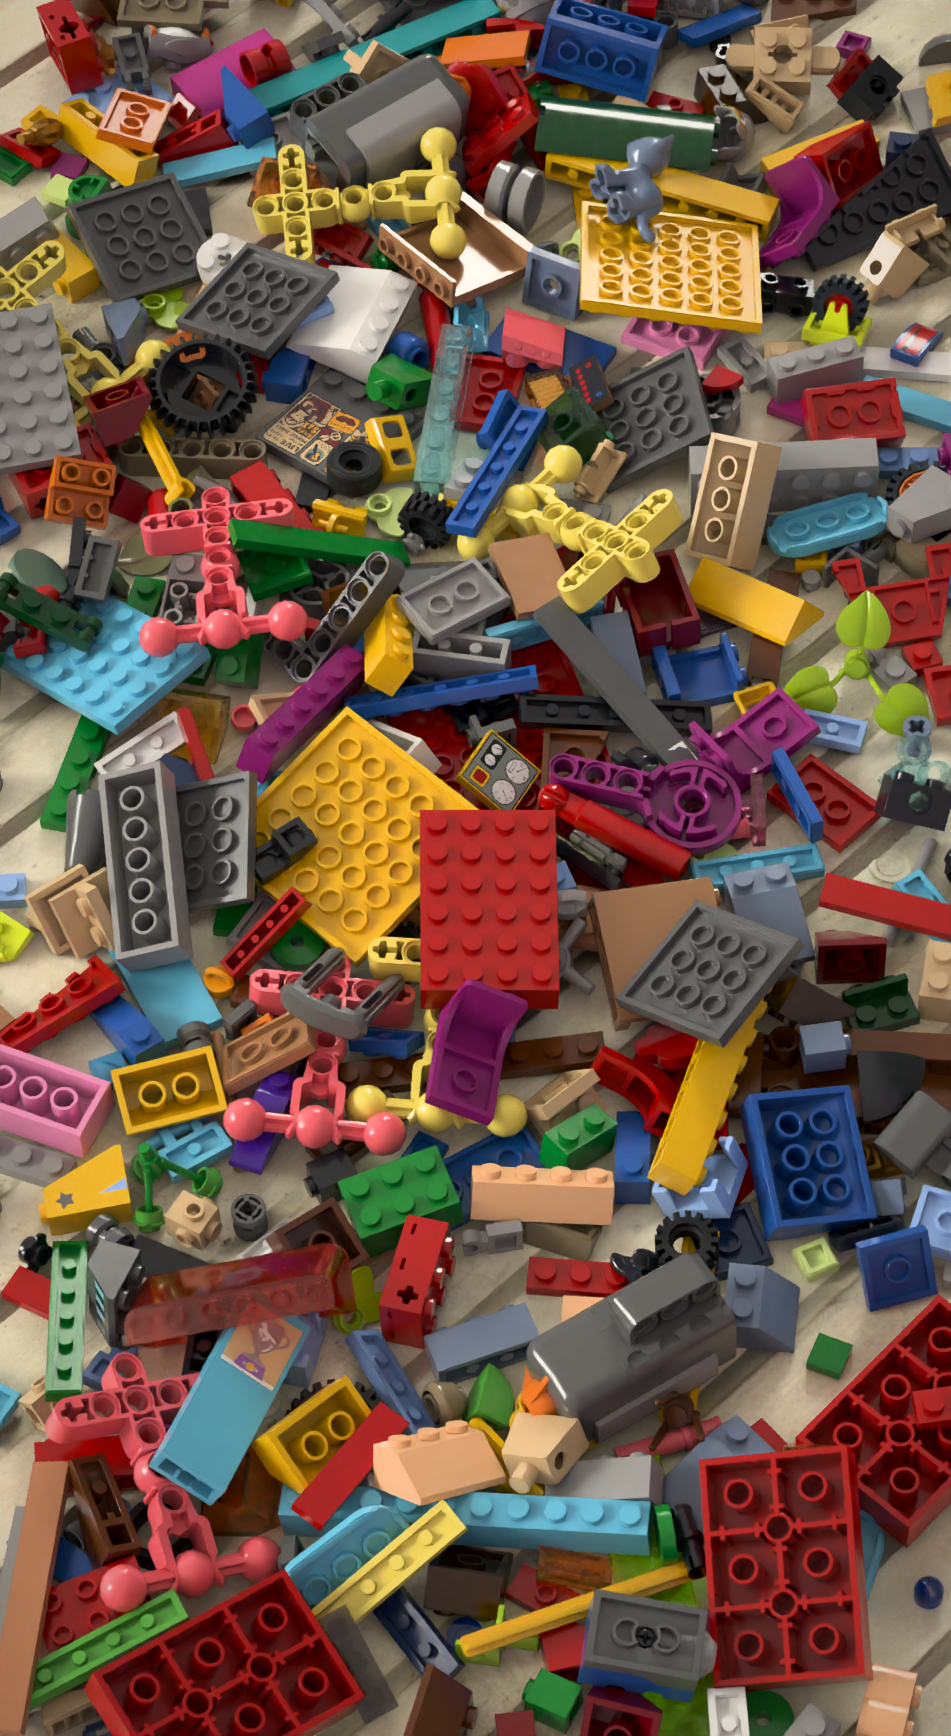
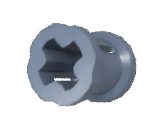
[901,715,931,758]

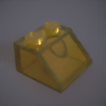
[156,688,231,764]

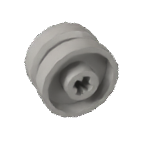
[484,160,545,233]

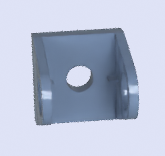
[522,241,584,322]

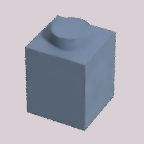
[798,1021,852,1074]

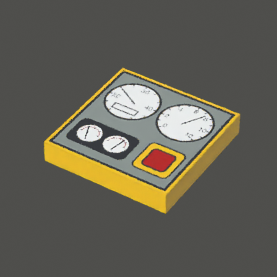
[455,729,541,810]

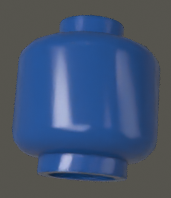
[385,331,430,369]

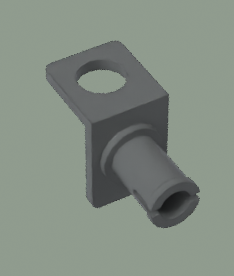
[822,540,889,588]

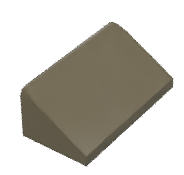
[523,1222,603,1261]

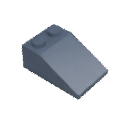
[723,862,815,966]
[662,1415,776,1536]

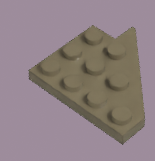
[117,0,229,31]

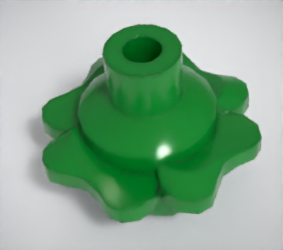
[369,246,399,272]

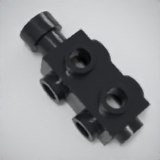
[760,272,816,319]

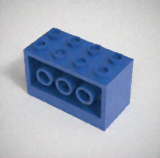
[534,0,669,102]

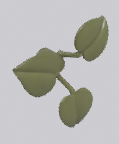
[117,465,245,578]

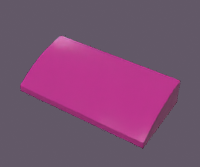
[170,28,296,119]

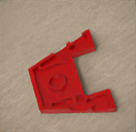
[831,542,951,648]

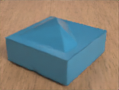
[88,1050,127,1090]

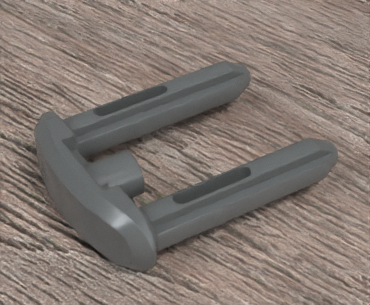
[280,947,405,1041]

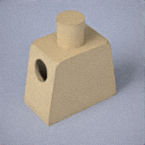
[860,230,929,305]
[502,1412,589,1493]

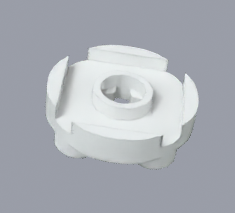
[196,233,246,285]

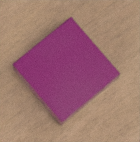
[836,30,872,59]
[50,152,89,180]

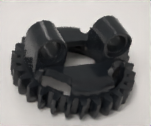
[146,332,259,440]

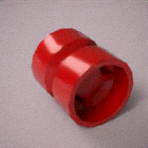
[239,39,292,87]

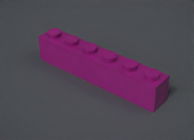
[236,643,365,784]

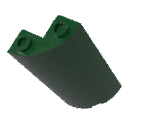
[534,95,720,172]

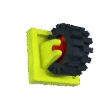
[801,274,872,350]

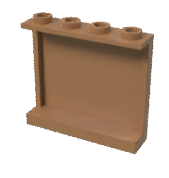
[378,191,534,307]
[588,876,721,1031]

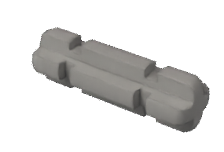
[569,829,627,871]

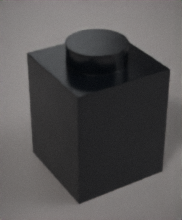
[303,1147,358,1204]

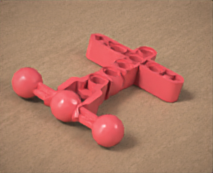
[139,487,308,658]
[223,958,416,1156]
[45,1352,281,1613]

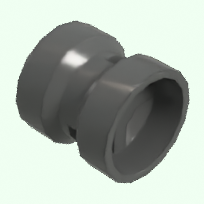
[176,1021,217,1059]
[231,1194,268,1241]
[85,1213,135,1247]

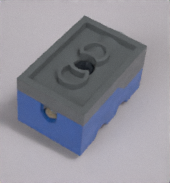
[577,1589,717,1703]

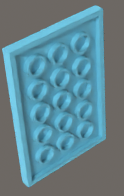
[0,595,211,735]

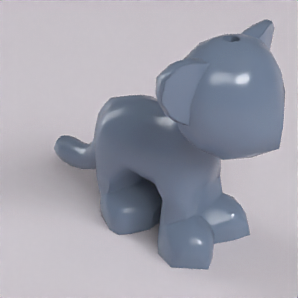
[589,134,675,244]

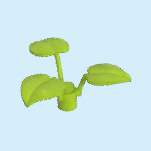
[783,590,930,736]

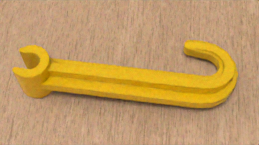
[137,409,196,506]

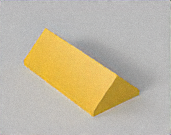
[689,556,824,647]

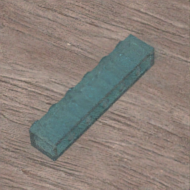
[413,324,474,497]

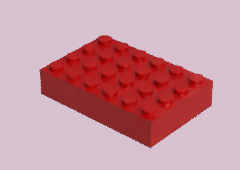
[420,810,560,1009]
[795,1295,951,1548]
[699,1445,873,1691]
[84,1569,365,1736]

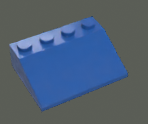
[739,1085,877,1241]

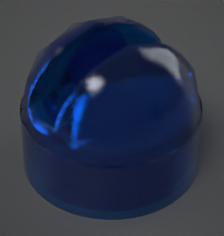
[913,1575,944,1609]

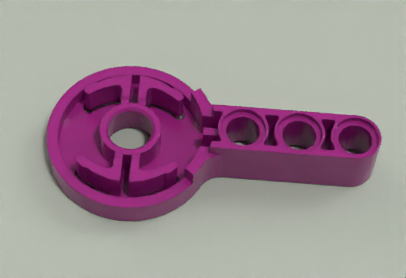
[549,753,742,855]

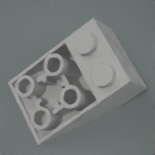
[159,553,239,626]

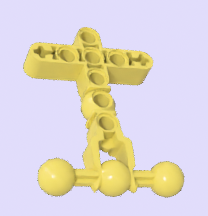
[253,127,467,265]
[0,240,171,427]
[457,445,683,614]
[345,936,528,1138]

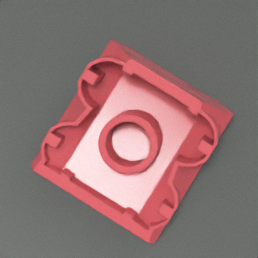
[502,307,566,369]

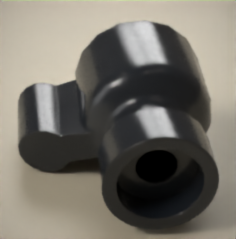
[610,747,669,783]

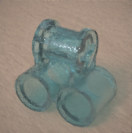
[878,735,951,798]

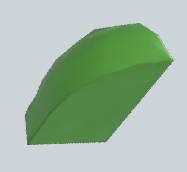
[461,1363,513,1431]

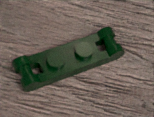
[0,572,103,652]

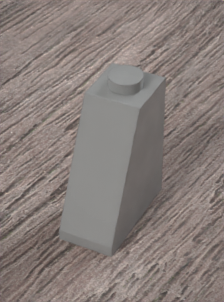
[886,465,951,544]

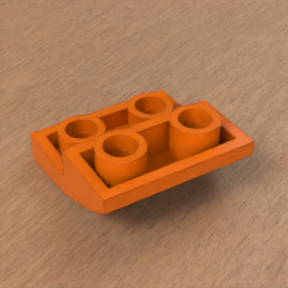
[44,455,117,530]

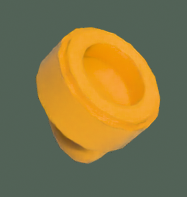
[203,965,237,999]

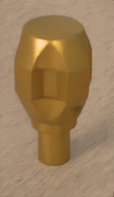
[16,118,64,147]

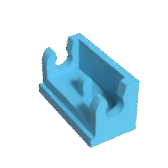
[453,295,490,355]

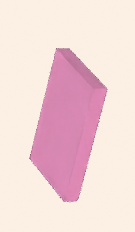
[621,317,728,371]

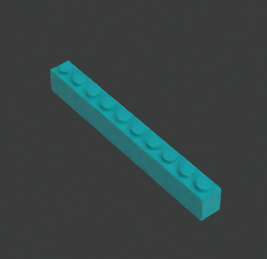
[248,0,502,117]

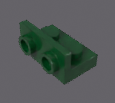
[842,973,920,1031]

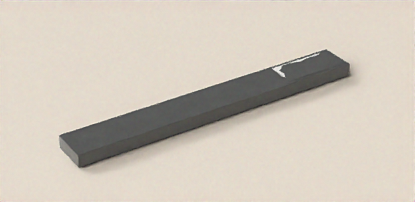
[533,596,719,806]

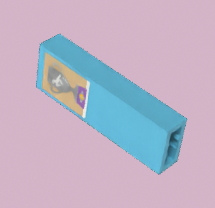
[149,1288,312,1506]

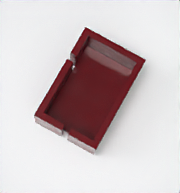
[613,548,701,657]

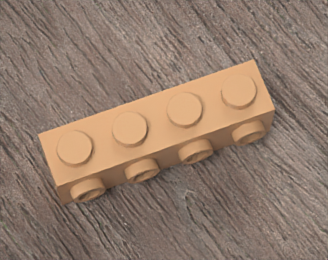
[469,1163,615,1225]

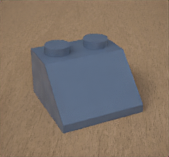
[725,1263,800,1353]

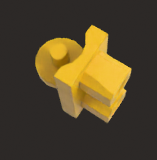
[312,498,368,537]

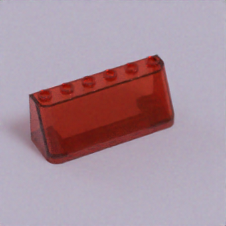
[124,1243,357,1350]

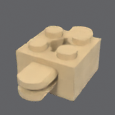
[725,27,840,95]

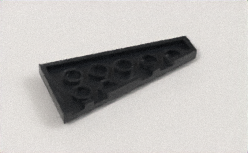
[804,128,951,273]

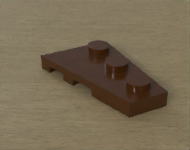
[771,0,857,22]
[539,727,609,810]

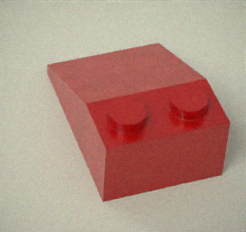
[794,121,883,210]

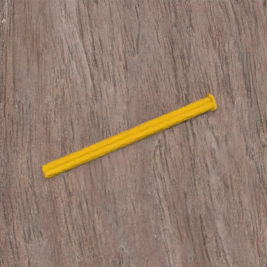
[460,1560,706,1658]

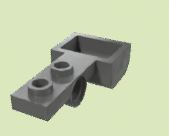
[872,1090,951,1188]

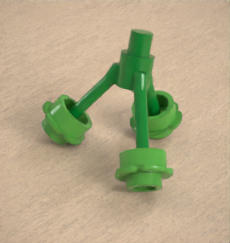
[129,1142,223,1233]

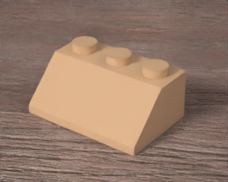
[373,1420,506,1506]

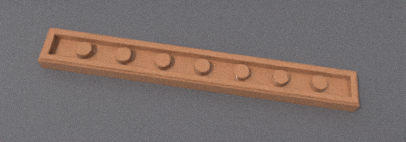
[0,1461,71,1736]

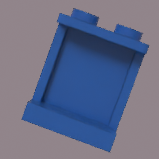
[652,633,748,707]

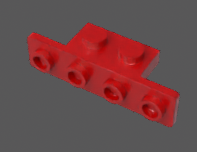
[283,221,374,269]

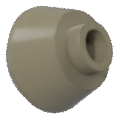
[422,1381,468,1428]

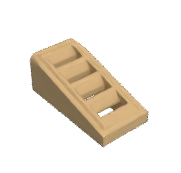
[744,73,806,134]
[41,1688,99,1736]

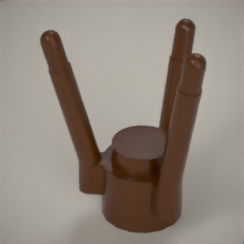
[649,1391,705,1452]

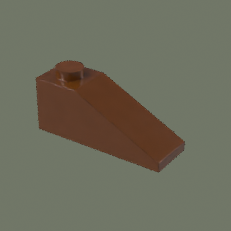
[69,1453,142,1570]

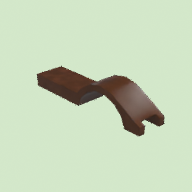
[746,569,801,689]

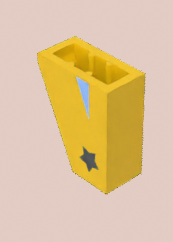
[38,1144,134,1236]

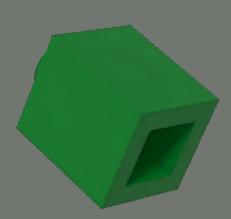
[521,1668,583,1734]

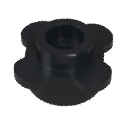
[18,1233,52,1273]

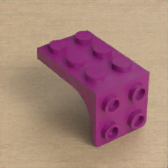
[759,154,840,270]
[688,687,821,795]
[424,979,528,1126]

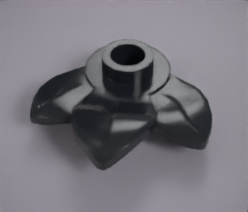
[610,1248,660,1285]

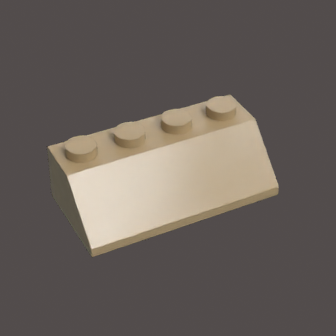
[684,432,782,571]

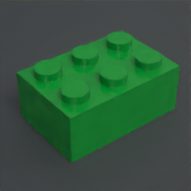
[338,1145,465,1257]

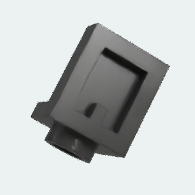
[465,715,518,749]

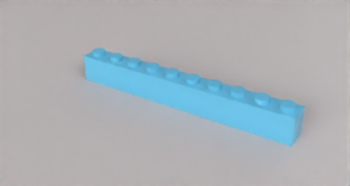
[278,1483,654,1556]

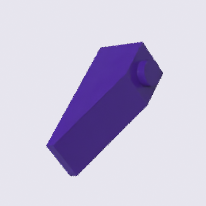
[229,1070,299,1175]

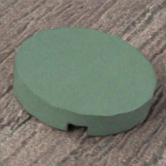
[8,548,68,594]

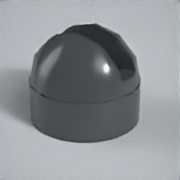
[63,1519,85,1551]

